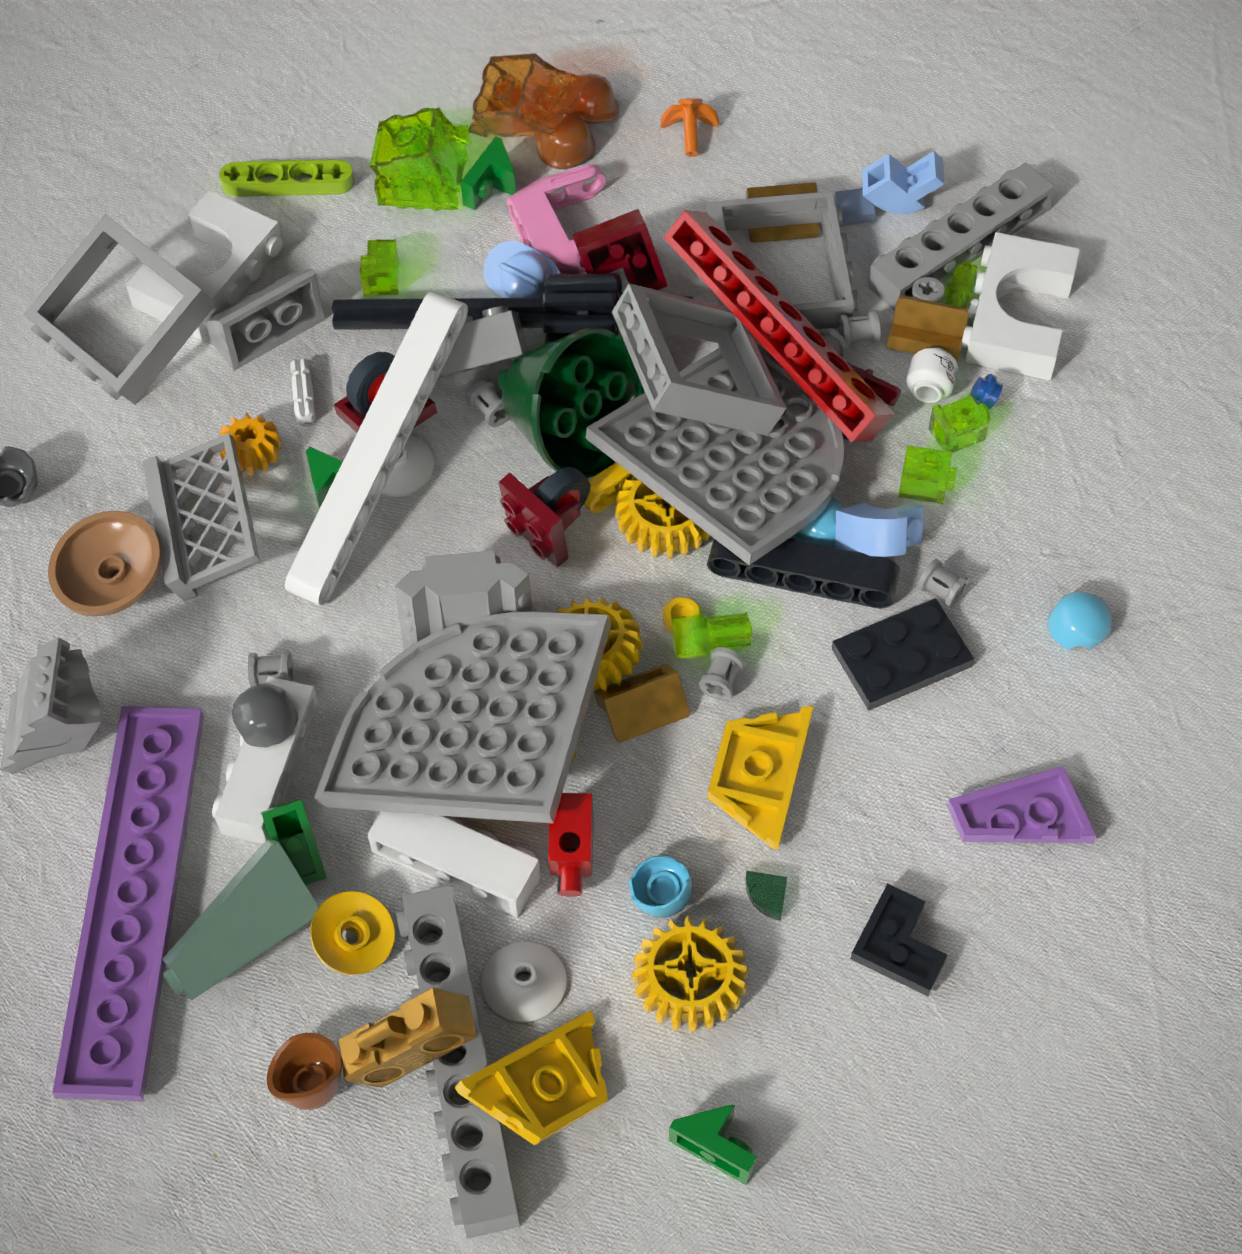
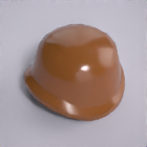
[561,73,619,123]
[536,112,595,169]
[266,1033,343,1110]

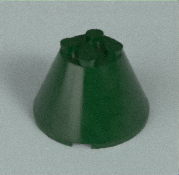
[498,328,644,478]

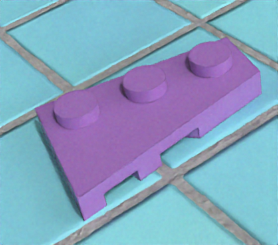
[947,766,1096,843]

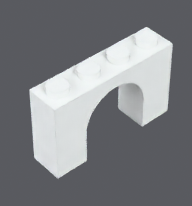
[126,190,283,340]
[962,232,1080,381]

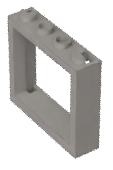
[707,191,859,330]
[23,214,217,405]
[612,283,786,436]

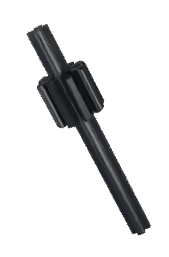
[332,273,693,344]

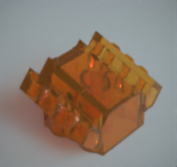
[468,53,589,138]

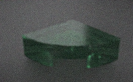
[745,871,787,921]

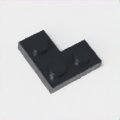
[850,883,947,996]

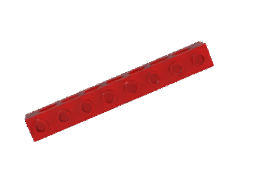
[663,210,895,443]

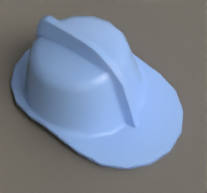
[483,241,560,298]

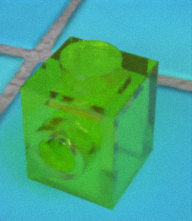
[898,445,957,504]

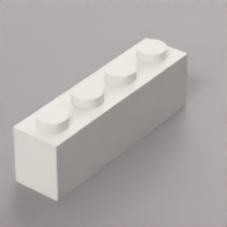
[212,676,319,844]
[367,811,541,919]

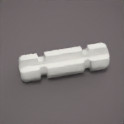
[290,358,316,424]

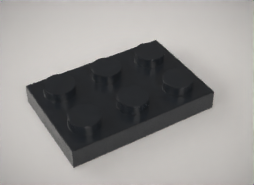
[831,598,974,711]

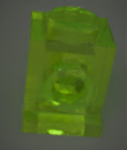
[359,239,399,296]
[928,395,991,456]

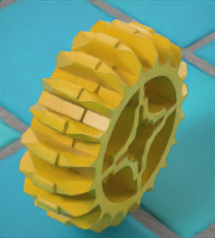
[615,476,711,559]
[557,596,643,694]
[632,916,748,1033]

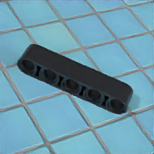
[707,538,900,609]

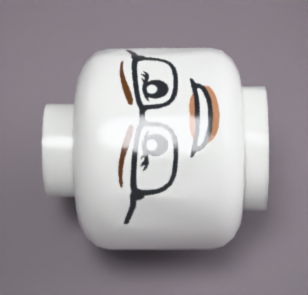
[906,348,958,403]

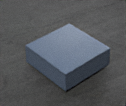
[834,188,876,226]

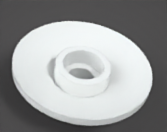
[381,435,435,497]
[481,942,567,1024]

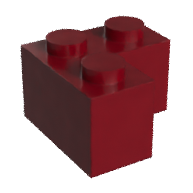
[572,209,668,290]

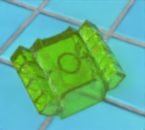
[370,107,472,211]

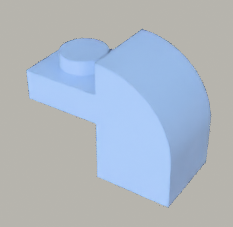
[862,151,945,214]
[835,503,924,557]

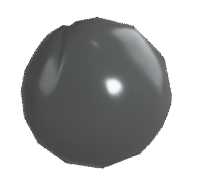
[0,446,38,507]
[231,683,298,748]

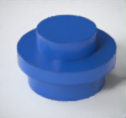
[970,374,1003,410]

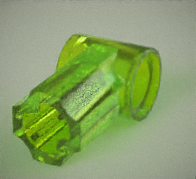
[671,612,753,658]

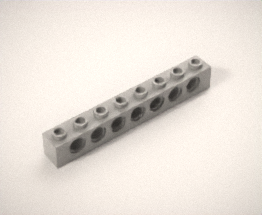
[396,885,520,1238]

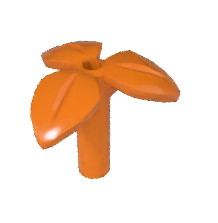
[660,97,719,157]

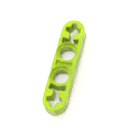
[219,160,354,197]

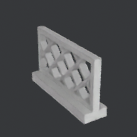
[143,433,260,601]

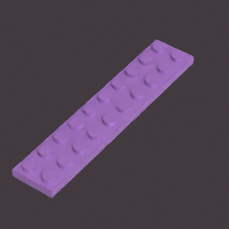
[52,706,204,1102]

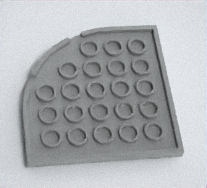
[586,342,844,565]
[314,612,611,824]

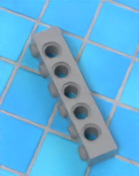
[868,162,1055,311]

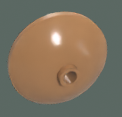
[48,511,162,617]

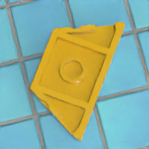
[707,706,813,850]
[455,1010,608,1146]

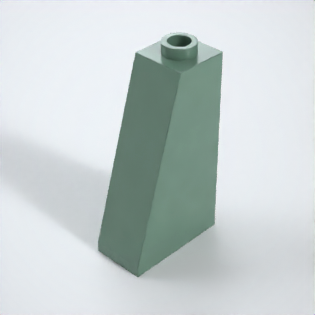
[162,839,319,1000]

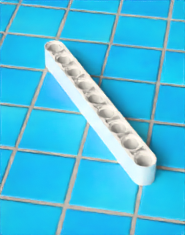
[285,291,468,606]

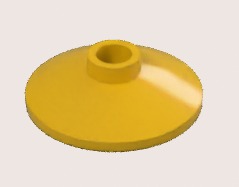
[310,891,395,975]

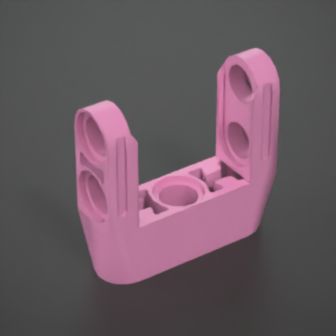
[507,164,606,274]

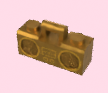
[338,988,477,1088]

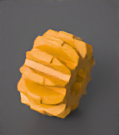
[219,412,282,477]

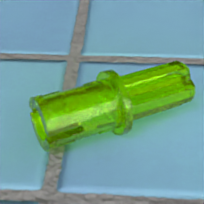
[944,260,978,308]

